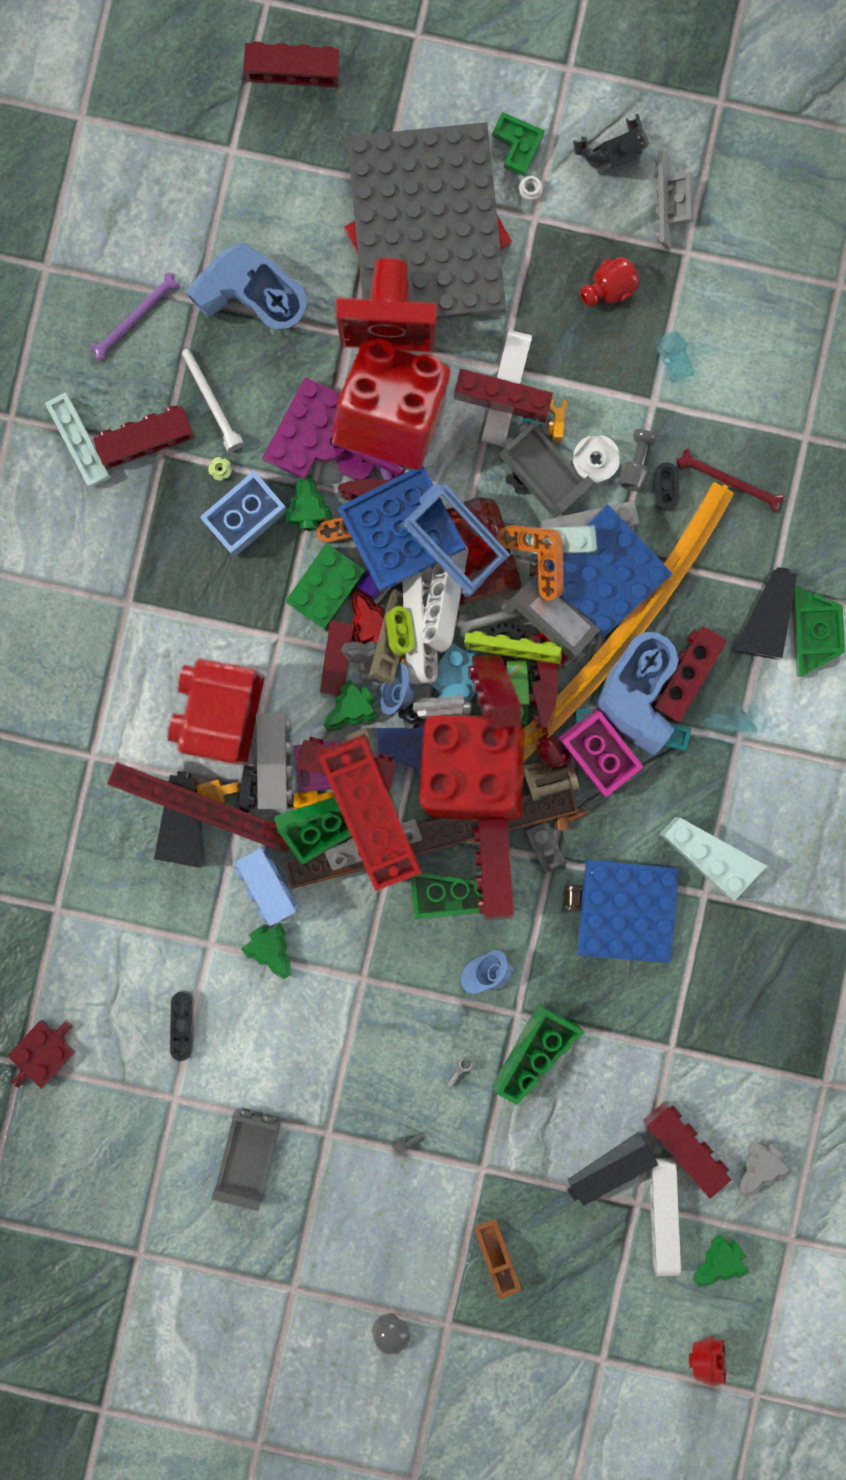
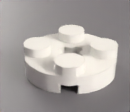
[572,435,620,484]

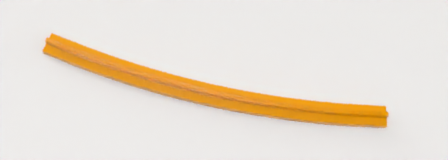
[524,482,734,760]

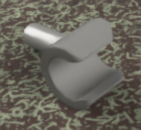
[448,1057,473,1087]

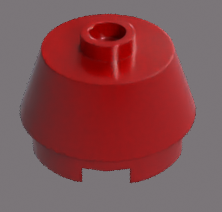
[689,1336,727,1388]

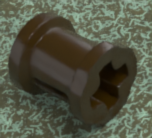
[562,885,583,911]

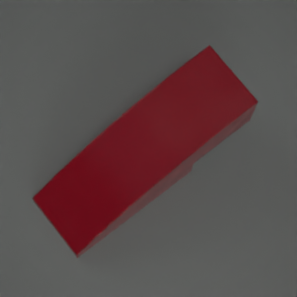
[320,621,355,696]

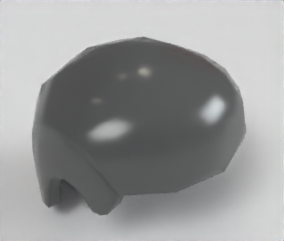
[372,1313,410,1354]

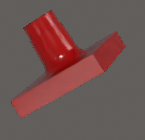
[335,258,436,353]

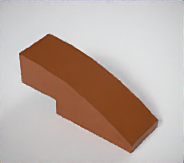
[474,1219,522,1299]

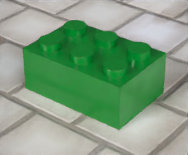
[285,543,365,631]

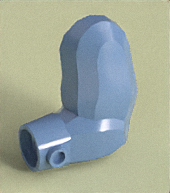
[186,242,307,330]
[596,632,678,755]

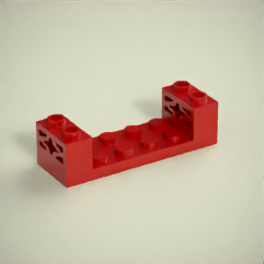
[319,734,421,892]

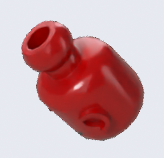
[580,257,639,307]

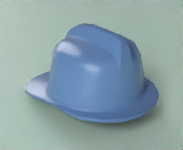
[378,661,415,715]
[461,950,514,994]

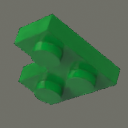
[492,112,545,177]

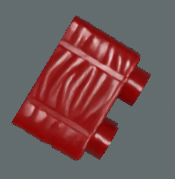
[332,339,451,470]
[167,658,265,765]
[420,715,525,820]

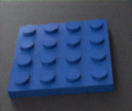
[337,466,466,593]
[537,504,673,638]
[576,859,679,963]

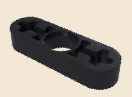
[170,990,194,1061]

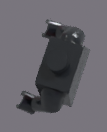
[573,114,649,175]

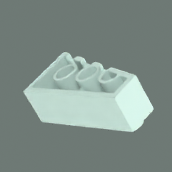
[660,817,767,901]

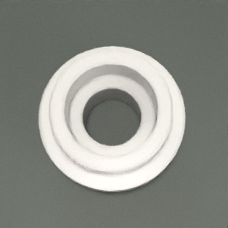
[519,176,542,201]

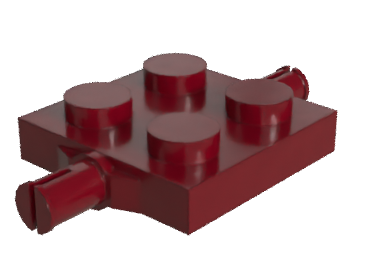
[8,1020,76,1089]

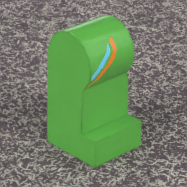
[506,661,529,705]

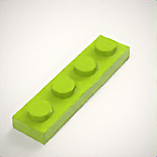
[464,631,562,664]

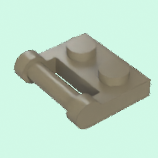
[524,761,579,801]

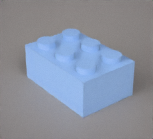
[200,471,287,557]
[235,846,300,926]

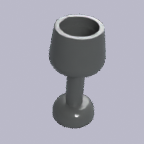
[619,429,657,492]

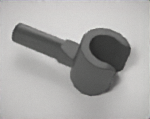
[392,1132,425,1154]

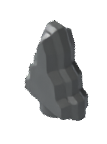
[341,641,377,683]

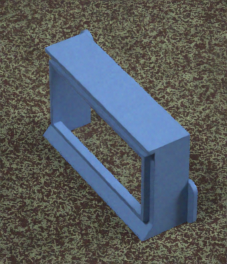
[399,483,510,597]

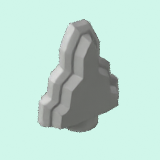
[413,695,471,719]
[738,1140,792,1197]

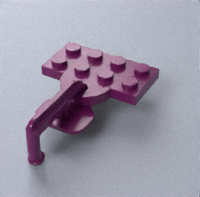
[262,377,406,481]

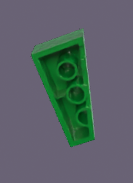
[274,796,352,865]
[411,873,482,920]
[492,1003,585,1105]

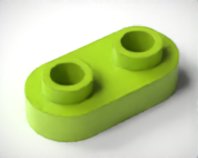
[386,606,415,655]

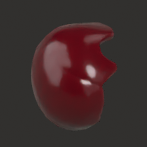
[537,733,572,768]

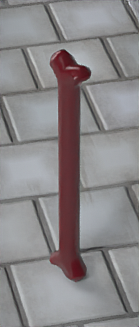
[676,449,785,513]

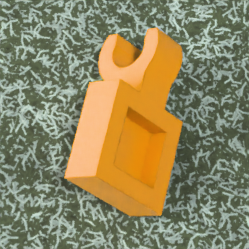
[548,398,567,443]
[196,779,241,803]
[294,790,334,810]

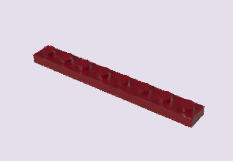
[106,762,290,854]

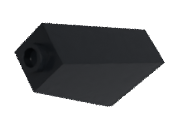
[731,567,797,660]
[154,771,205,868]
[567,1132,659,1206]

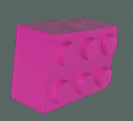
[558,709,643,797]

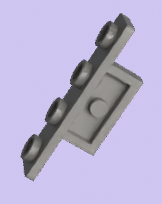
[655,149,694,250]
[325,819,422,870]

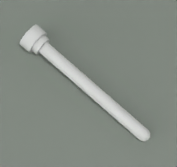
[182,349,244,452]

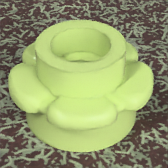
[208,457,232,481]

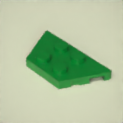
[793,586,845,677]

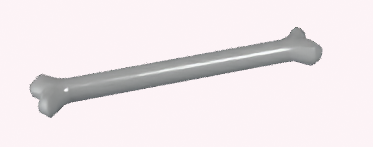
[455,609,523,638]

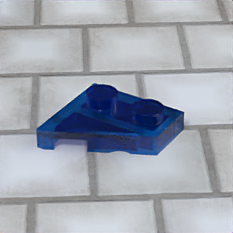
[378,727,424,772]

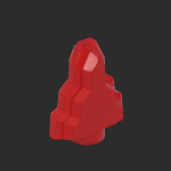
[352,590,385,644]

